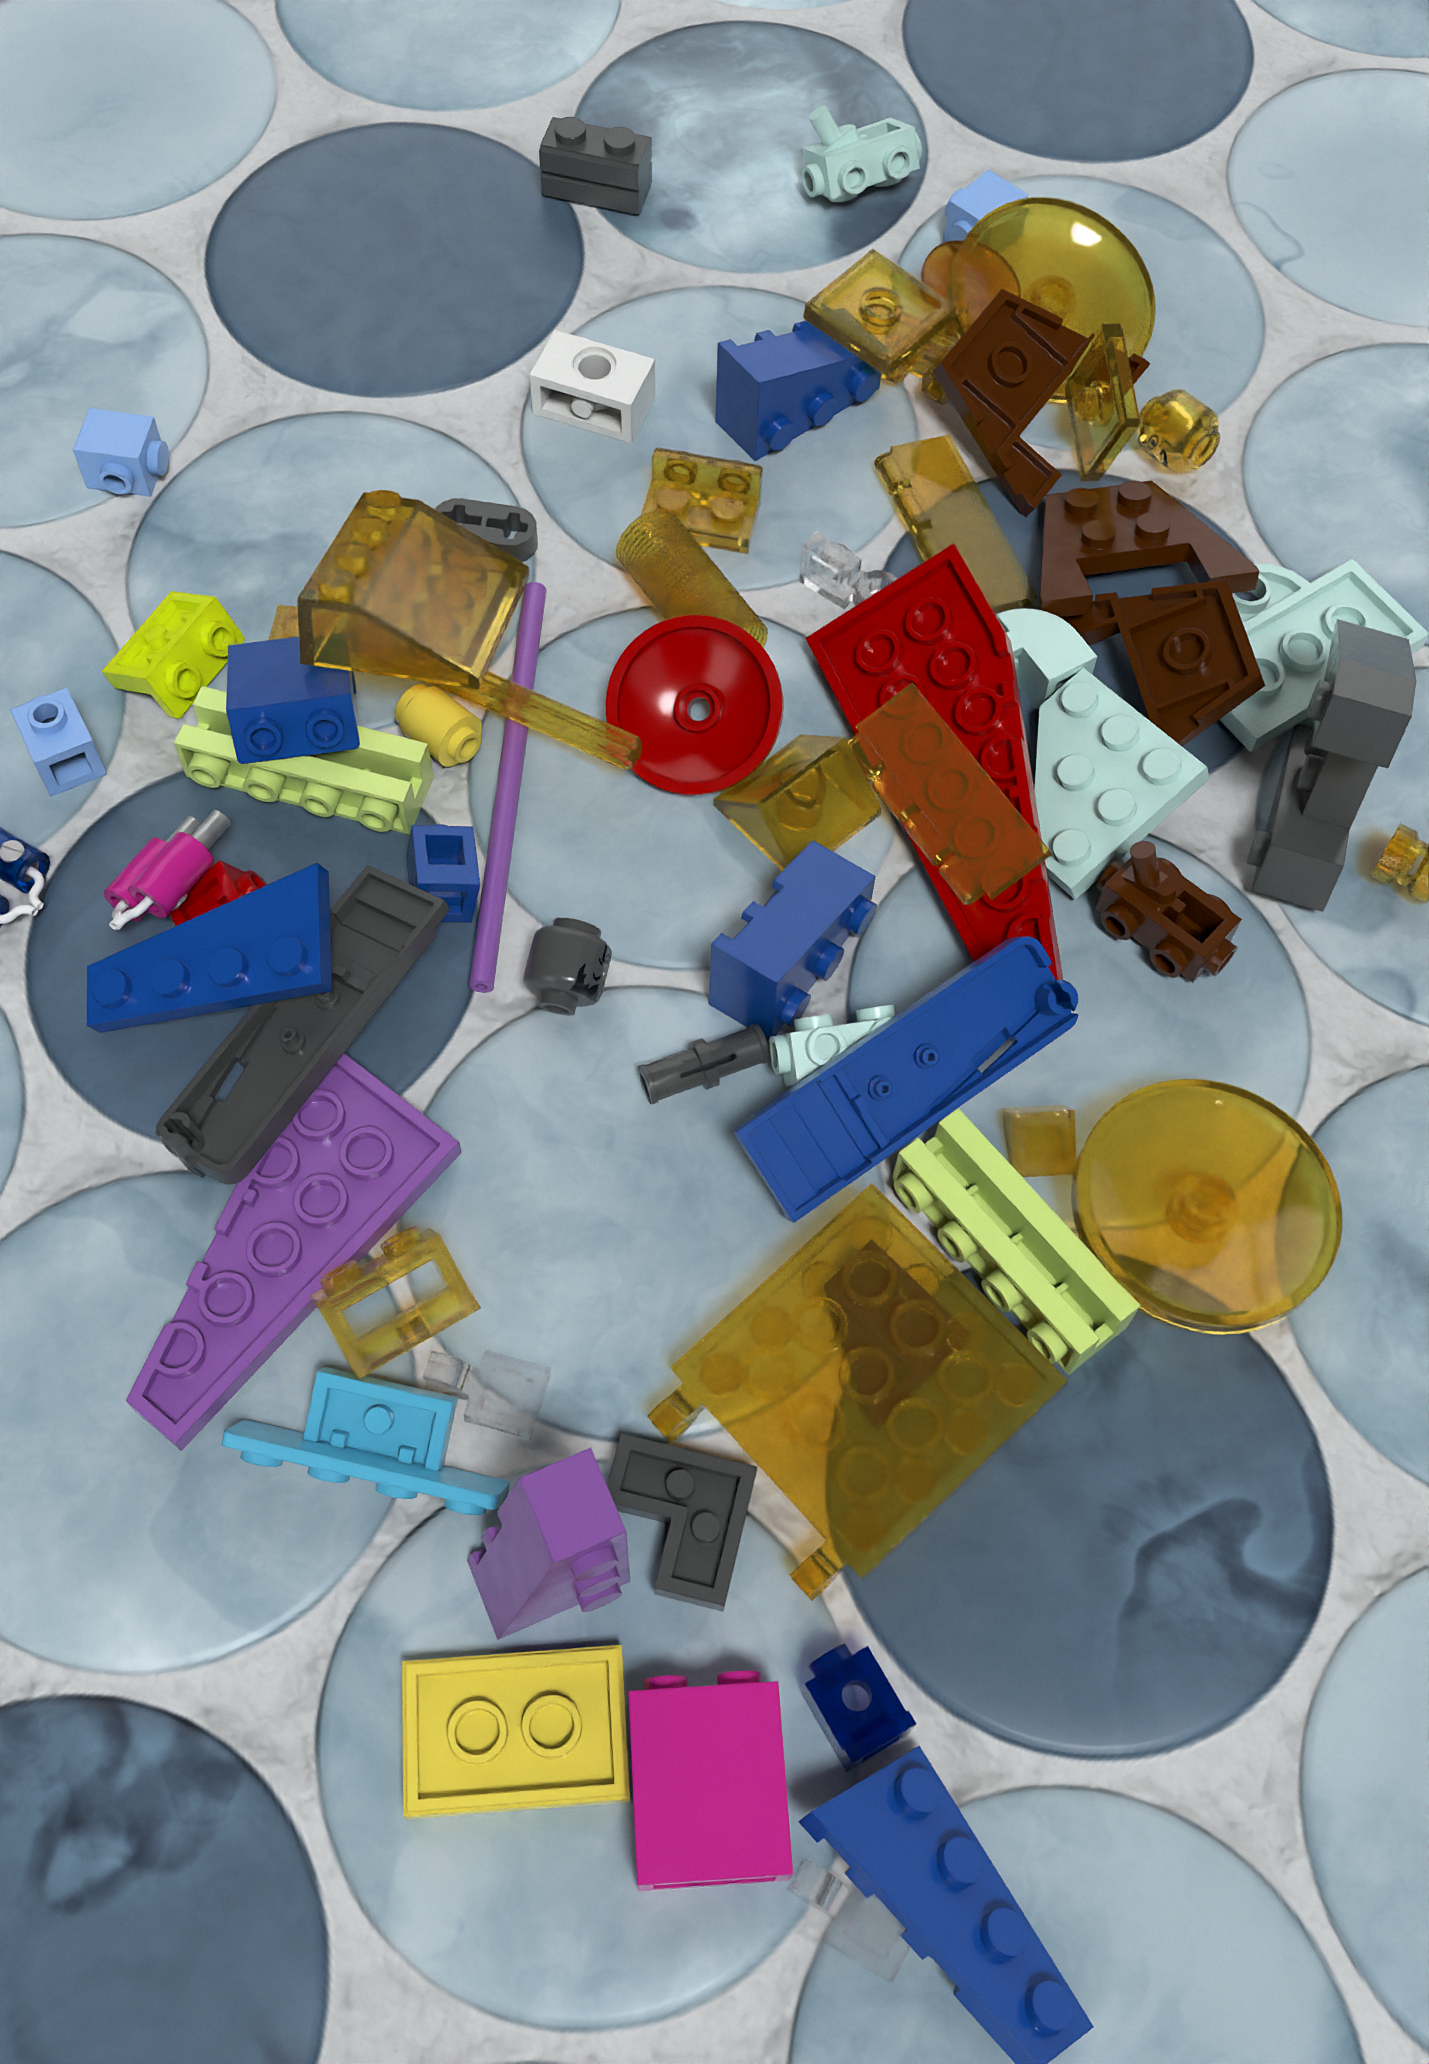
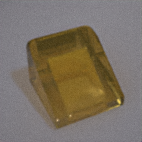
[1003,1105,1077,1177]

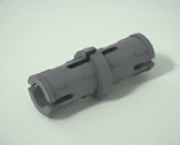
[637,1024,771,1105]

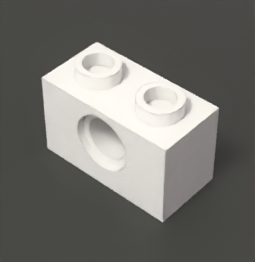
[529,330,655,444]

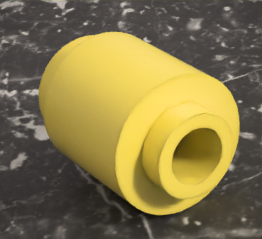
[395,684,482,767]

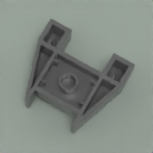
[1247,619,1417,912]

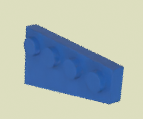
[87,862,332,1033]
[798,1746,1094,2064]

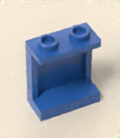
[226,630,360,764]

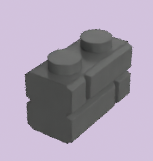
[539,117,652,215]

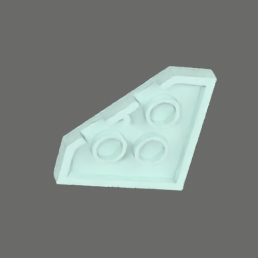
[1034,668,1210,900]

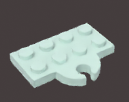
[1219,559,1429,752]

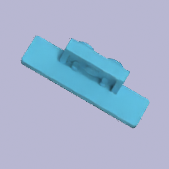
[221,1367,510,1515]

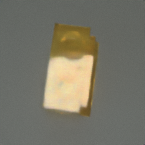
[310,1226,481,1379]

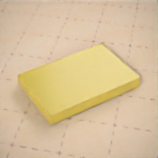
[402,1645,631,1820]

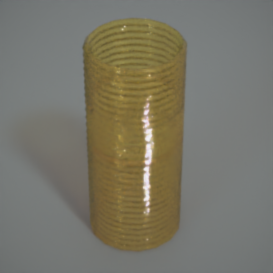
[616,509,768,648]

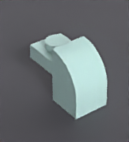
[996,608,1098,712]

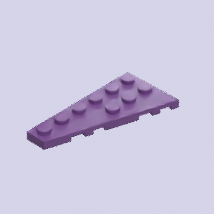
[125,1053,462,1451]

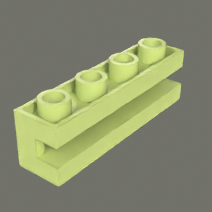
[174,686,434,835]
[892,1108,1141,1375]

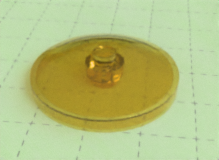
[947,197,1156,403]
[1071,1079,1342,1335]

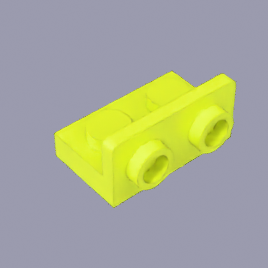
[101,591,245,719]

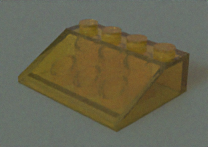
[297,490,530,689]

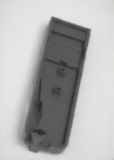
[155,865,450,1185]

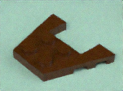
[933,289,1150,517]
[1039,480,1260,618]
[1061,579,1265,746]

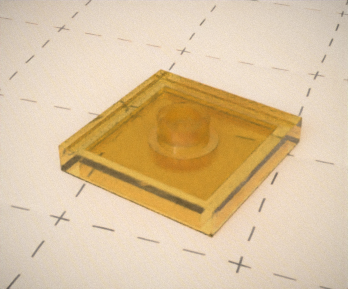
[803,249,956,377]
[1064,323,1141,481]

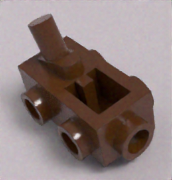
[1096,841,1242,983]

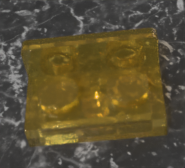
[640,448,763,554]

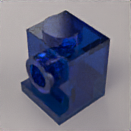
[801,1643,916,1773]

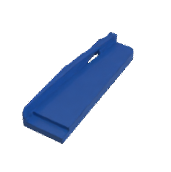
[732,936,1078,1223]

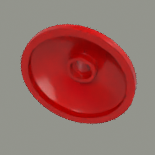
[605,615,784,796]

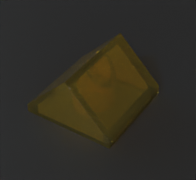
[713,734,882,871]

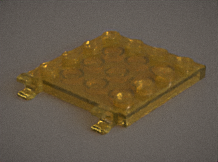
[647,1183,1068,1601]

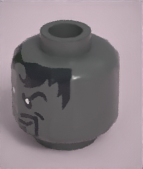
[523,918,612,1016]

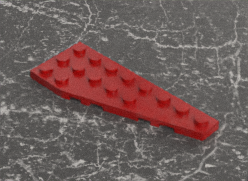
[805,543,1063,980]

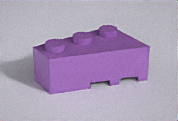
[467,1448,631,1640]

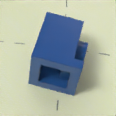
[406,824,480,922]

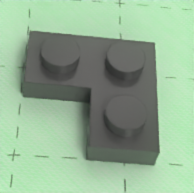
[607,1433,757,1612]

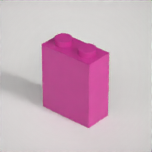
[628,1670,793,1891]

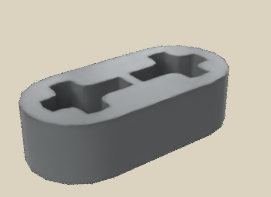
[432,498,538,564]

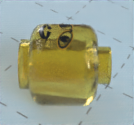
[1137,389,1220,473]

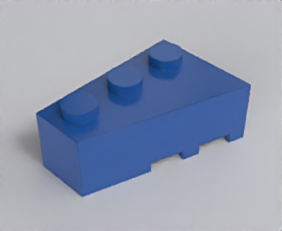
[715,311,884,461]
[709,840,877,1040]

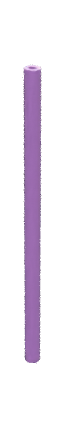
[469,582,547,993]

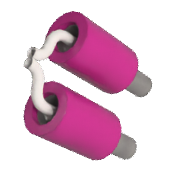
[103,810,231,930]

